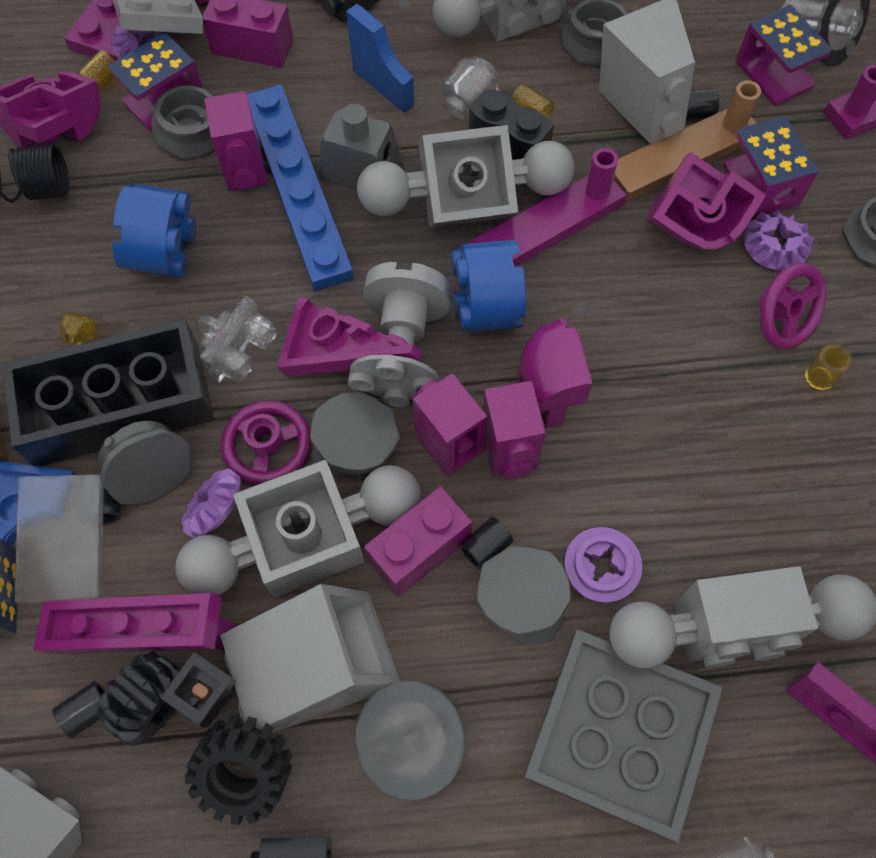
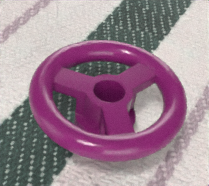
[759,263,827,349]
[221,400,311,485]

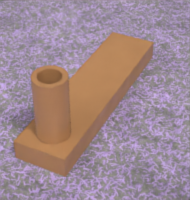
[614,80,761,203]

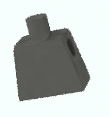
[319,104,404,190]

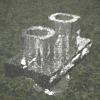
[197,295,277,383]

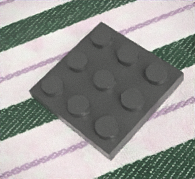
[523,629,723,843]

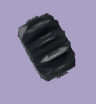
[96,651,181,746]

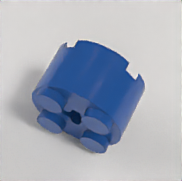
[112,184,196,277]
[451,239,526,333]

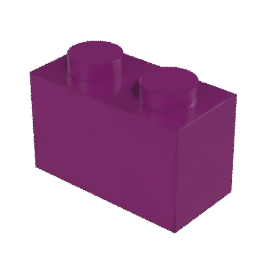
[202,0,294,68]
[204,91,268,191]
[413,373,487,477]
[483,381,546,479]
[364,486,472,598]

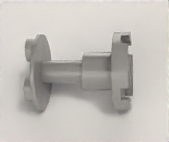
[348,262,451,408]

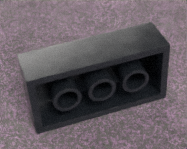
[2,318,215,466]

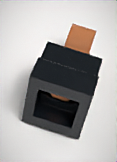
[161,652,236,728]

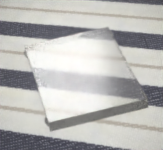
[15,475,104,603]

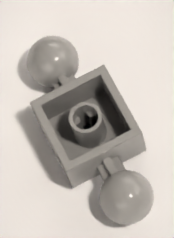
[432,0,566,41]
[357,125,575,228]
[175,460,421,598]
[609,566,876,669]

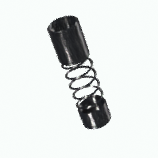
[0,143,69,203]

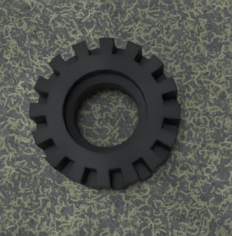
[185,716,292,825]

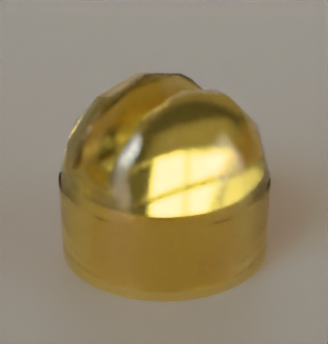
[60,311,99,346]

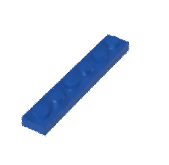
[247,84,354,291]

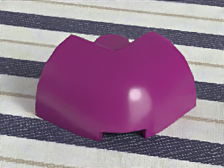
[0,70,101,147]
[646,152,766,250]
[517,318,593,429]

